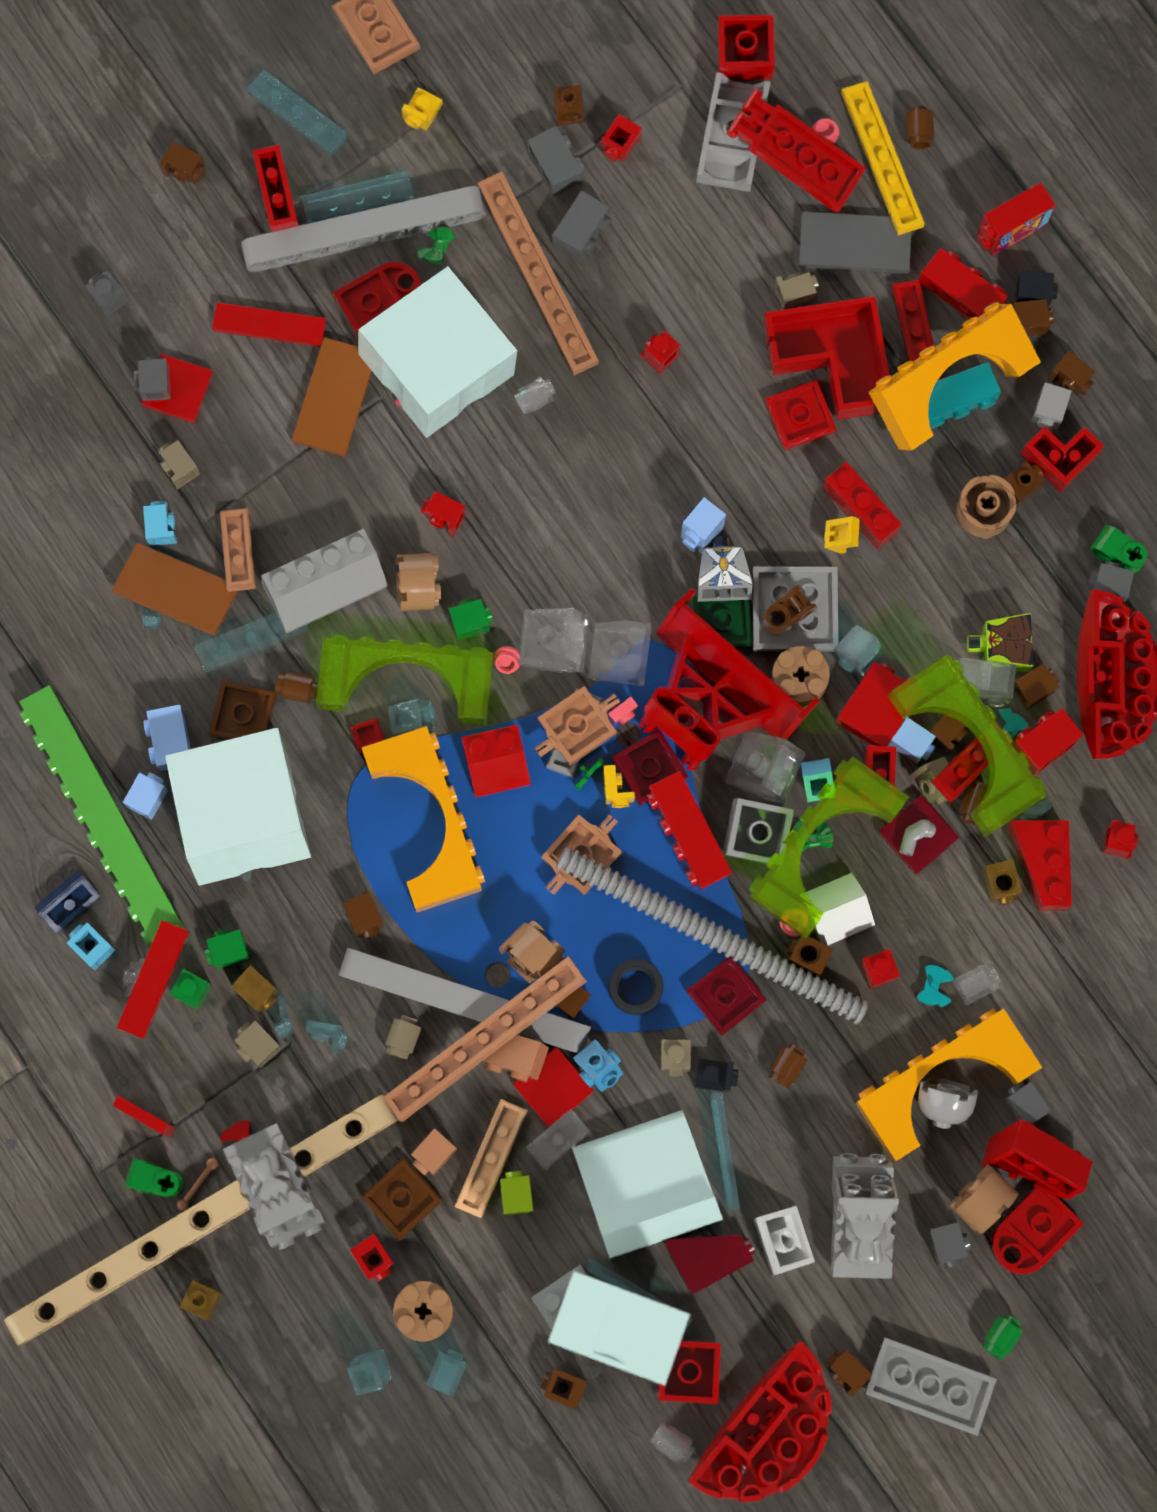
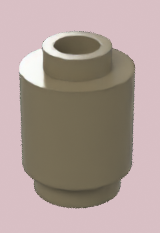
[385,1015,421,1060]

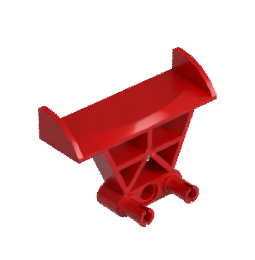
[639,588,820,771]

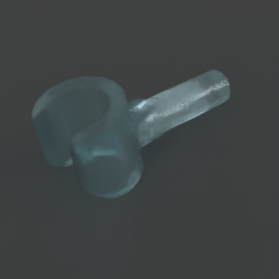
[142,611,161,630]
[274,996,294,1039]

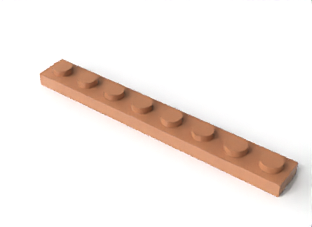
[477,172,599,376]
[384,956,587,1122]

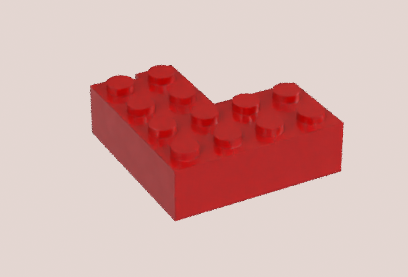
[763,296,890,420]

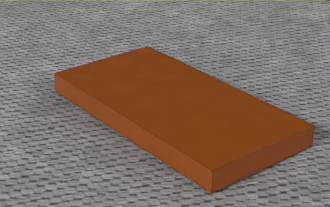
[292,337,372,457]
[112,543,239,636]

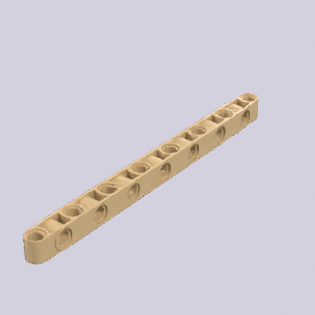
[4,1094,398,1346]

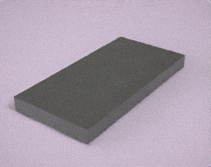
[799,212,911,274]

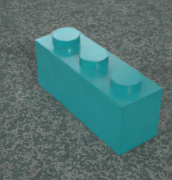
[928,362,1001,429]

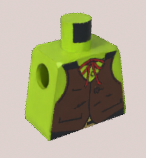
[967,613,1033,672]

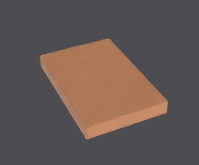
[332,0,420,75]

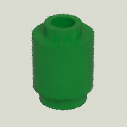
[982,1314,1023,1361]

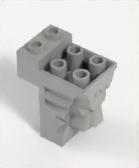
[223,1123,326,1250]
[831,1153,899,1279]

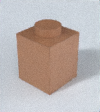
[411,1128,457,1176]

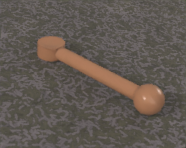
[177,1158,218,1211]

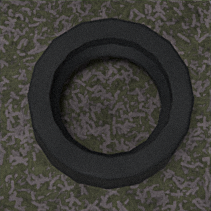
[609,959,664,1015]

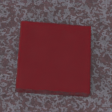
[611,729,689,807]
[878,795,959,876]
[685,956,767,1037]

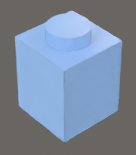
[889,717,936,764]
[123,772,168,820]

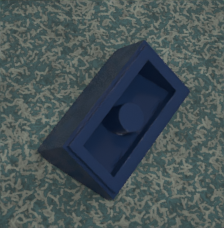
[35,871,100,933]

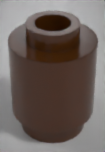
[906,106,935,149]
[275,670,319,704]
[958,781,993,825]
[768,1043,808,1088]

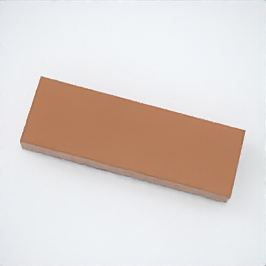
[220,508,256,592]

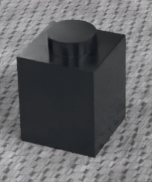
[1015,270,1058,307]

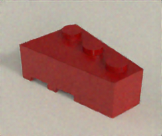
[1007,820,1072,911]

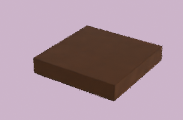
[209,680,277,740]
[360,1158,443,1241]

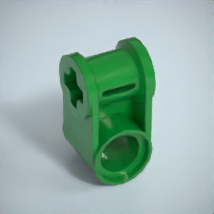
[1090,525,1147,573]
[124,1158,184,1197]

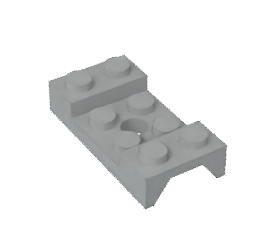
[696,72,771,192]

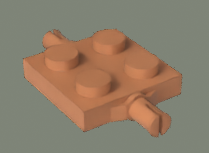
[534,686,621,766]
[541,815,622,896]

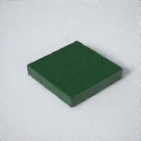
[693,594,753,649]

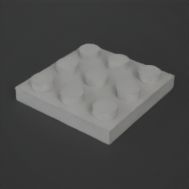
[752,567,839,652]

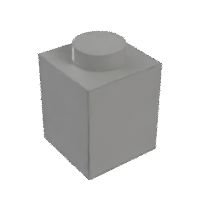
[1031,382,1071,430]

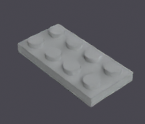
[864,1338,997,1436]

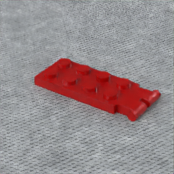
[726,89,866,213]

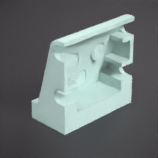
[572,1110,722,1259]

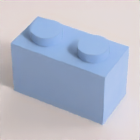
[681,497,726,554]
[143,705,191,771]

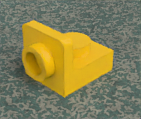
[402,87,442,131]
[824,516,860,554]
[603,765,635,808]

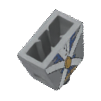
[698,536,752,602]

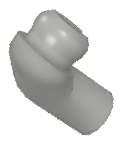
[899,819,936,856]

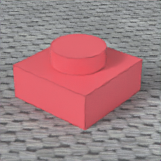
[608,697,638,725]

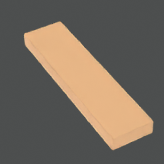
[455,1099,528,1219]

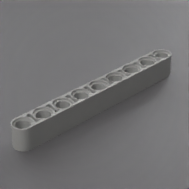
[241,186,486,272]
[338,948,591,1053]

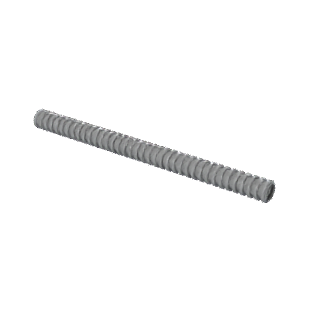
[556,846,868,1024]

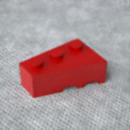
[981,1119,1093,1200]

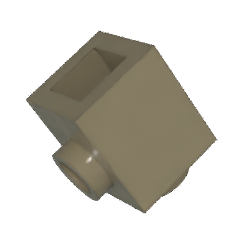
[234,1020,282,1068]
[660,1039,691,1077]

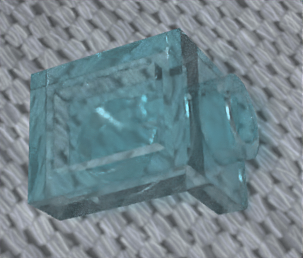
[388,699,436,735]
[305,1020,348,1056]

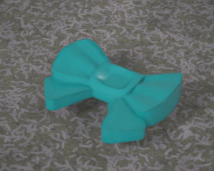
[987,708,1028,751]
[917,965,954,1007]

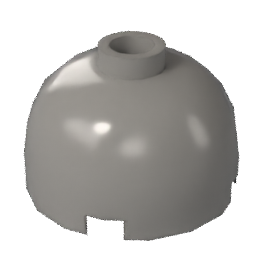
[918,1078,978,1129]

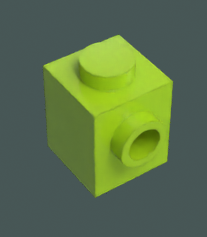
[500,1171,534,1215]

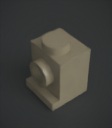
[774,272,819,310]
[158,440,200,490]
[909,756,948,805]

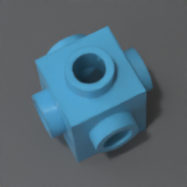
[573,1039,624,1092]

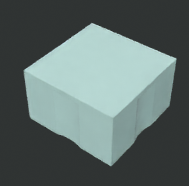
[358,266,517,438]
[165,728,311,886]
[548,1271,690,1385]

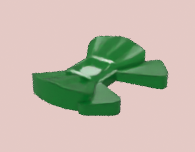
[417,227,455,264]
[574,758,606,792]
[792,821,833,852]

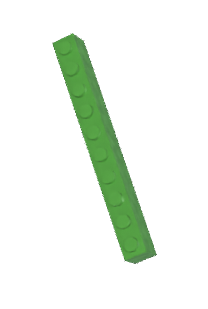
[19,685,185,947]

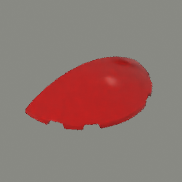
[1077,589,1157,759]
[687,1341,832,1502]

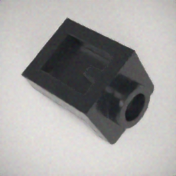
[695,1058,739,1093]

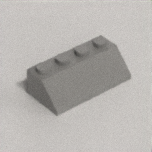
[261,529,388,634]

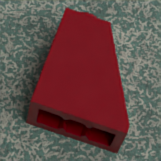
[663,1235,756,1295]

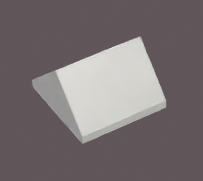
[799,873,875,946]
[753,1206,815,1276]

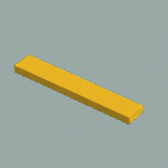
[841,81,925,235]

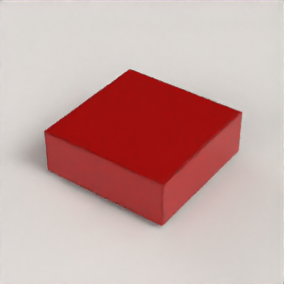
[350,717,384,755]

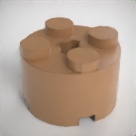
[956,475,1016,539]
[396,553,441,612]
[771,646,830,708]
[499,920,565,983]
[949,1164,1019,1235]
[393,1281,454,1341]

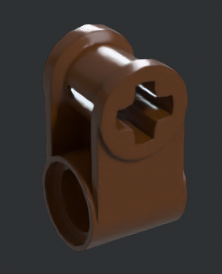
[762,584,817,635]

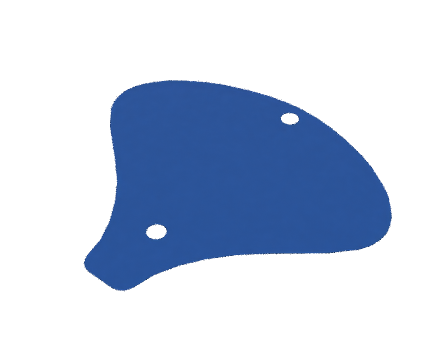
[347,640,749,1033]

